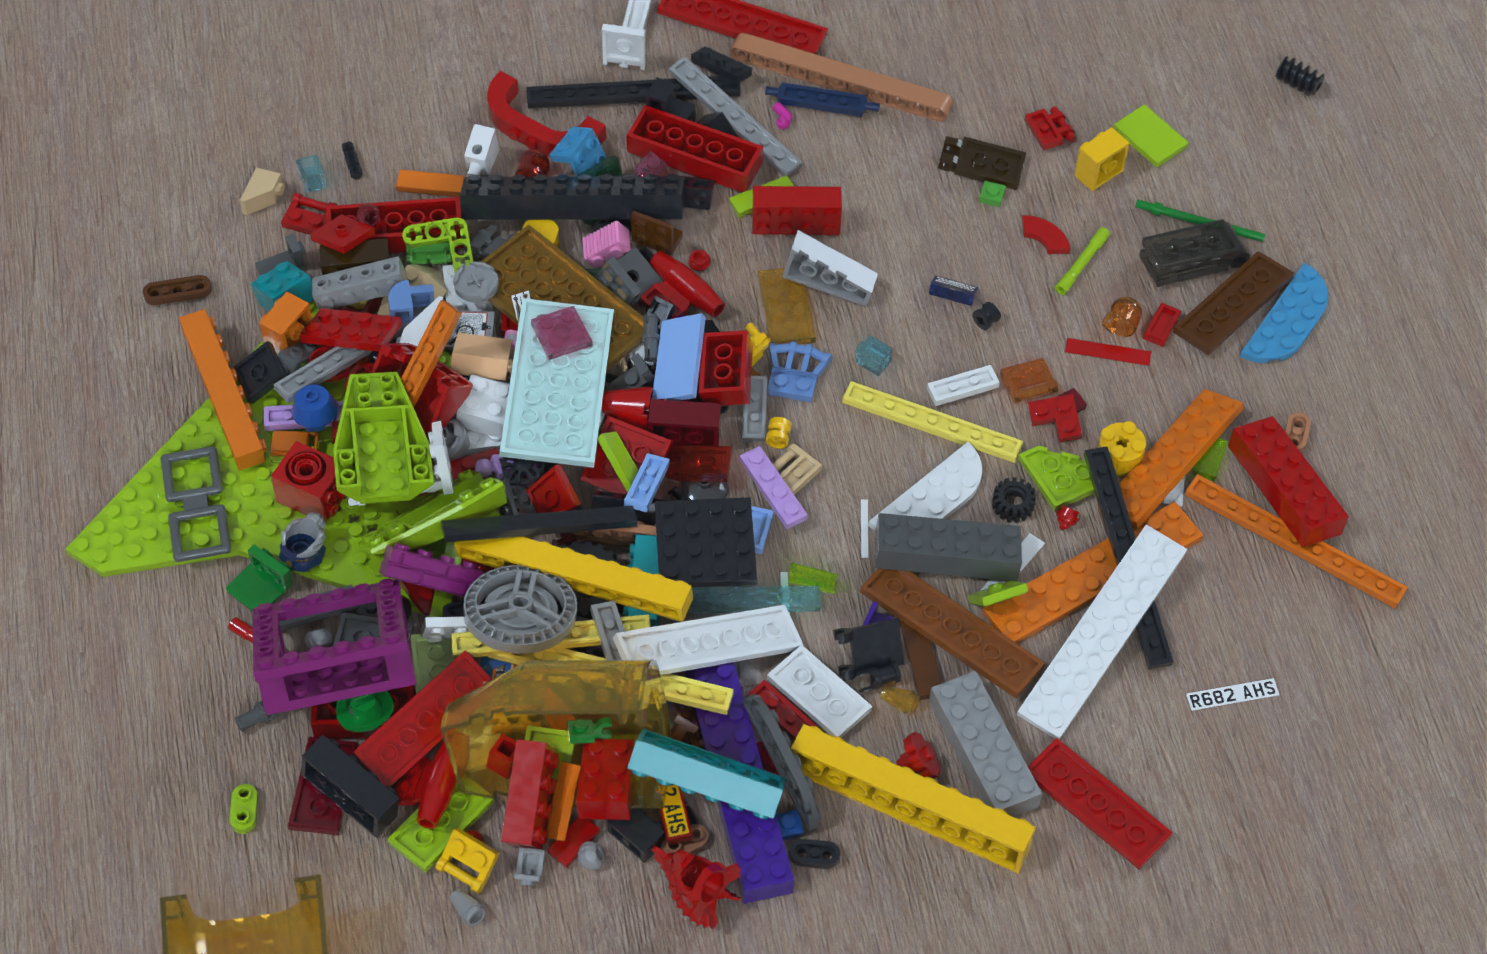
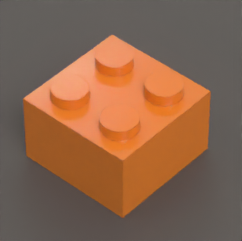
[259,291,312,356]

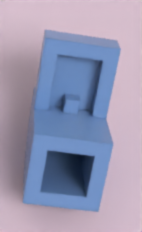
[388,280,434,323]

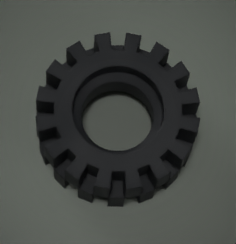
[992,477,1036,523]

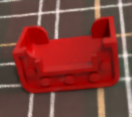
[371,343,473,439]

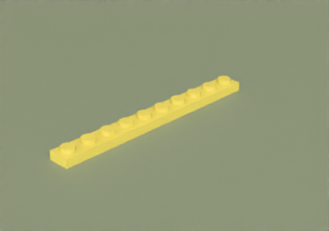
[488,649,734,715]

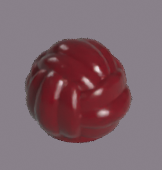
[356,204,380,227]

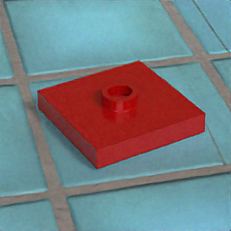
[310,214,375,254]
[526,465,581,513]

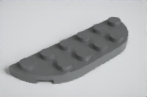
[741,694,822,832]

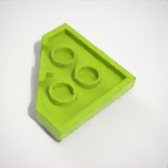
[1018,445,1095,512]

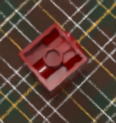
[270,441,347,523]

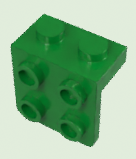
[226,544,293,612]

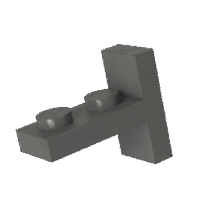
[604,353,655,391]

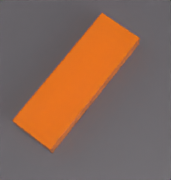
[396,169,465,197]
[547,761,581,841]

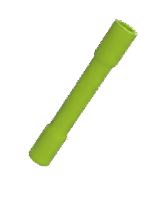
[1054,227,1110,295]

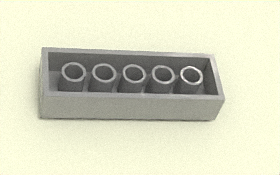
[929,671,1042,817]

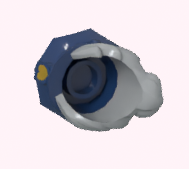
[279,512,326,572]

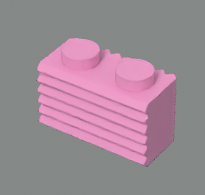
[582,221,631,268]

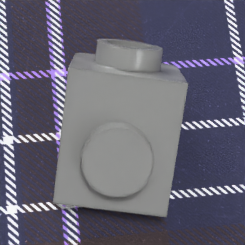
[514,847,546,886]

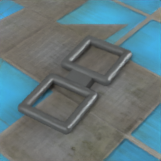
[161,446,231,562]

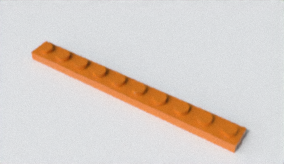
[1185,474,1408,609]

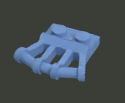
[767,341,833,403]

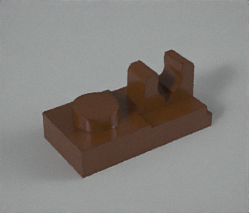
[668,702,699,741]

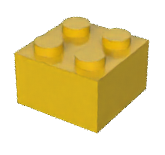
[1075,127,1129,191]

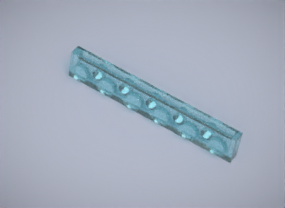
[687,586,821,613]

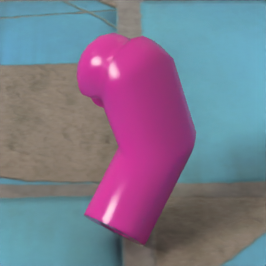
[772,102,792,130]

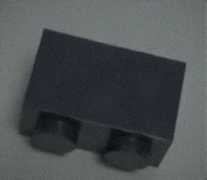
[607,804,665,863]

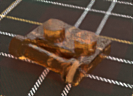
[1000,358,1058,404]

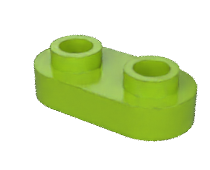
[230,784,258,834]

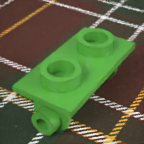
[406,242,452,265]

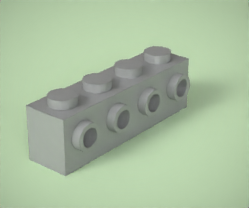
[312,256,406,310]

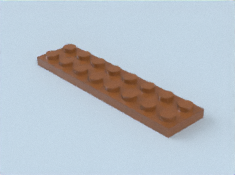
[860,568,1045,699]

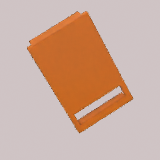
[271,431,320,456]

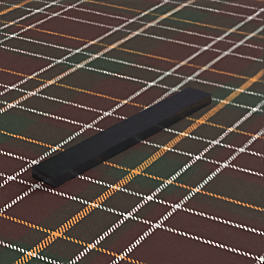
[441,506,637,542]

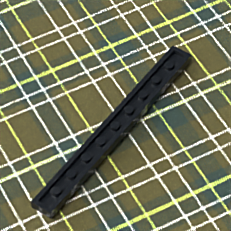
[526,76,741,109]
[1083,446,1173,670]

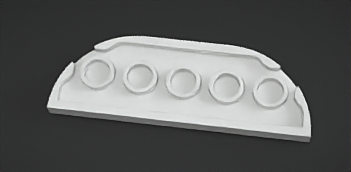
[868,442,982,531]

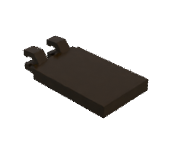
[938,136,1026,190]

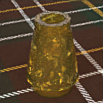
[881,686,919,714]

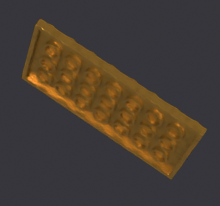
[481,225,644,371]

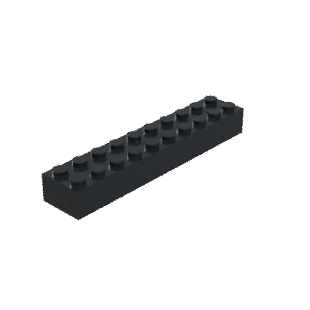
[460,174,685,220]

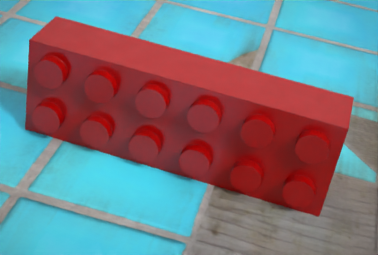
[626,105,763,193]
[326,197,464,253]
[1228,416,1349,548]

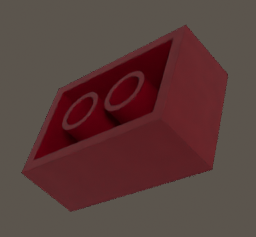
[648,399,721,453]

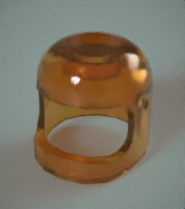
[1102,297,1142,337]

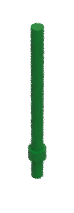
[1135,199,1265,242]

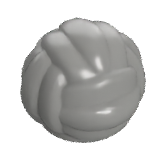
[305,628,332,649]
[578,841,604,870]

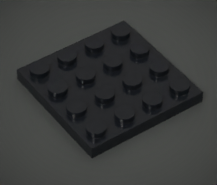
[655,497,757,588]

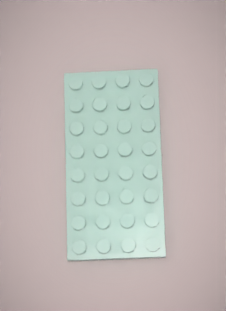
[499,298,614,468]

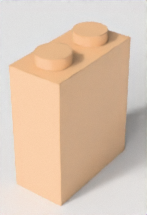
[451,332,515,381]

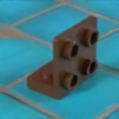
[631,211,683,256]

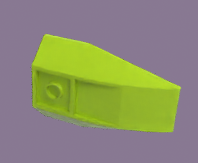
[333,372,434,504]
[357,469,507,554]

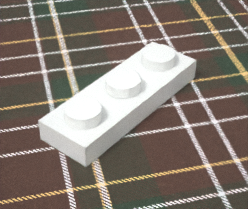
[927,365,1000,406]

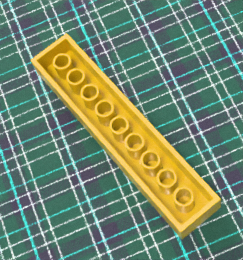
[791,724,1036,874]

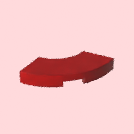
[1022,215,1070,254]

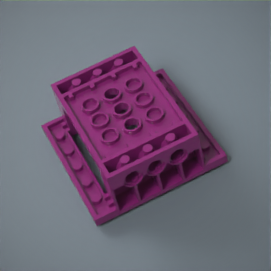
[253,579,416,715]

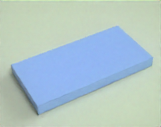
[652,313,706,401]

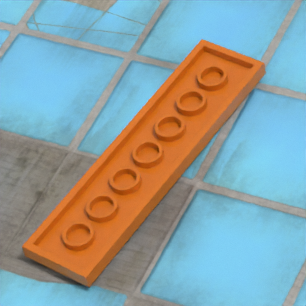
[1098,389,1244,528]

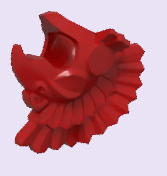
[651,845,742,929]

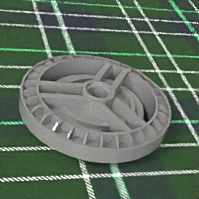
[464,565,577,654]

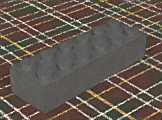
[875,513,1022,581]

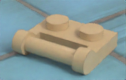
[773,443,822,495]

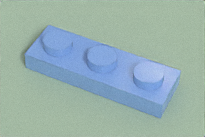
[624,453,670,512]

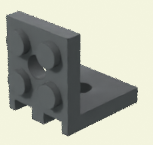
[595,247,663,306]

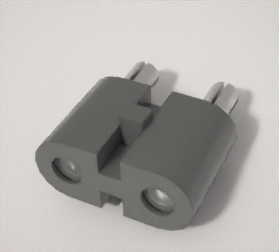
[465,224,514,260]

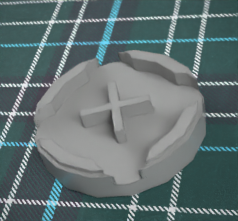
[453,262,499,303]

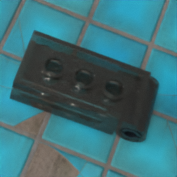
[1139,219,1250,287]

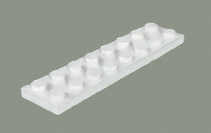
[613,605,804,680]

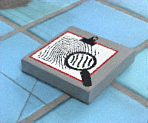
[445,310,495,351]

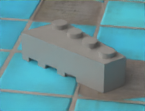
[782,230,878,306]

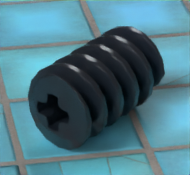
[1276,56,1325,96]

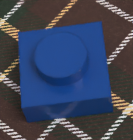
[776,809,804,841]

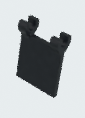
[833,618,904,681]

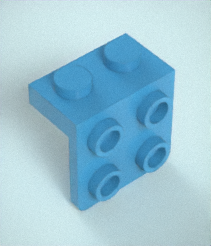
[550,126,608,177]

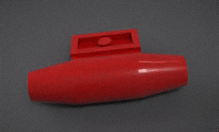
[639,251,725,319]
[395,732,467,829]

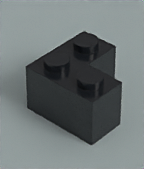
[646,77,696,122]

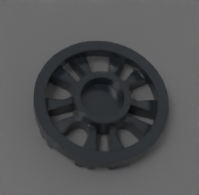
[501,457,546,486]

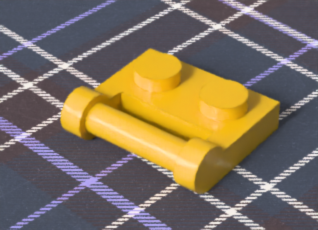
[435,828,500,894]

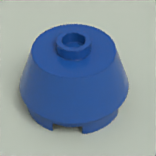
[292,385,338,432]

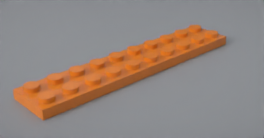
[982,501,1204,644]

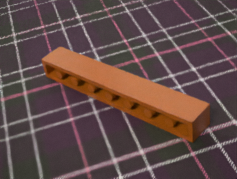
[179,309,267,471]

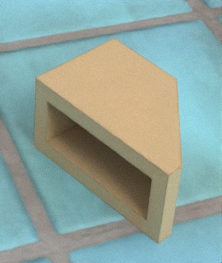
[240,168,285,215]

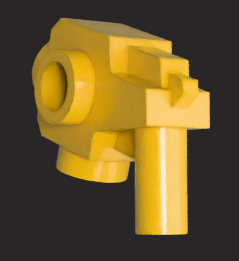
[745,323,770,366]

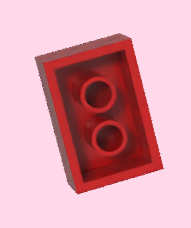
[699,330,753,406]
[576,739,635,820]

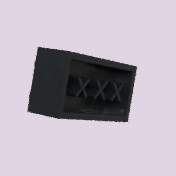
[301,735,399,838]

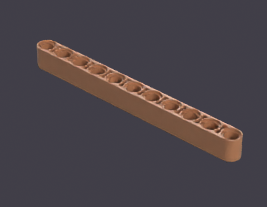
[730,33,954,122]

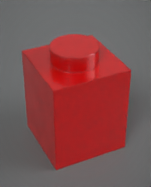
[486,733,516,779]

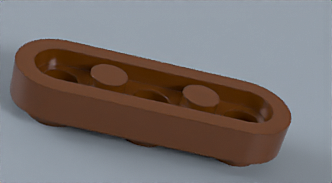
[143,275,212,305]

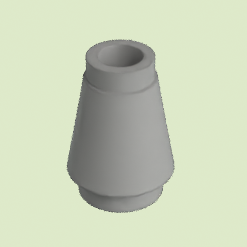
[450,889,485,926]

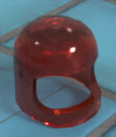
[515,149,550,177]

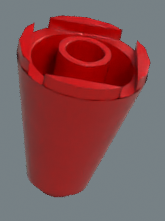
[601,386,653,432]

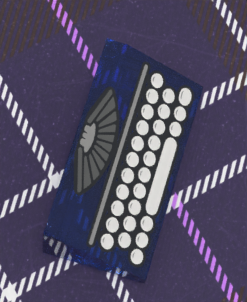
[929,275,978,306]

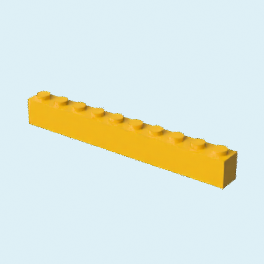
[454,536,693,622]

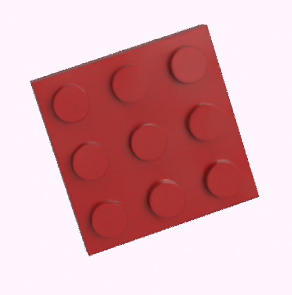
[580,416,673,494]

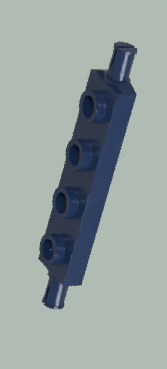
[765,82,880,117]

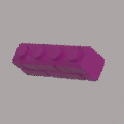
[379,543,483,597]

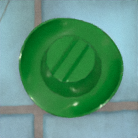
[336,691,394,732]

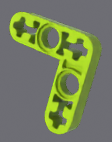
[403,218,473,273]

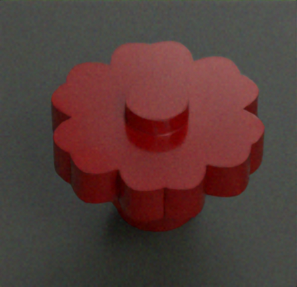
[896,732,941,779]

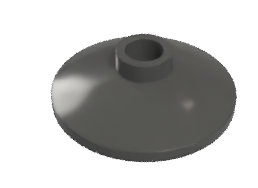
[681,467,728,500]

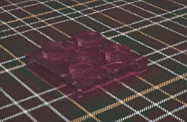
[531,306,592,360]

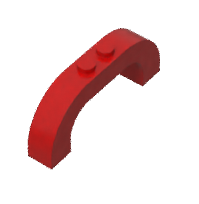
[487,71,606,157]

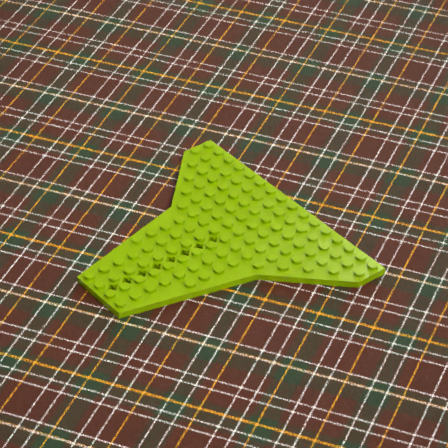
[65,300,463,614]

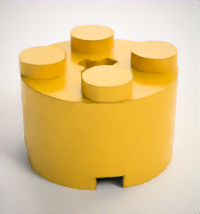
[1097,421,1146,477]

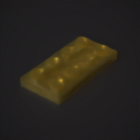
[758,268,816,345]

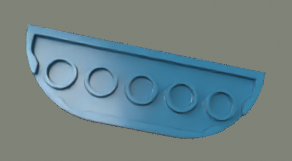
[1240,263,1328,363]

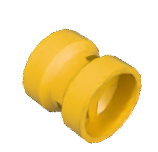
[765,417,792,449]

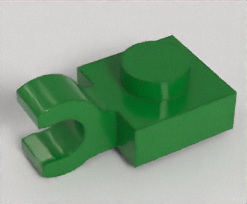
[567,718,612,744]

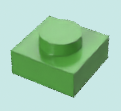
[979,181,1006,207]

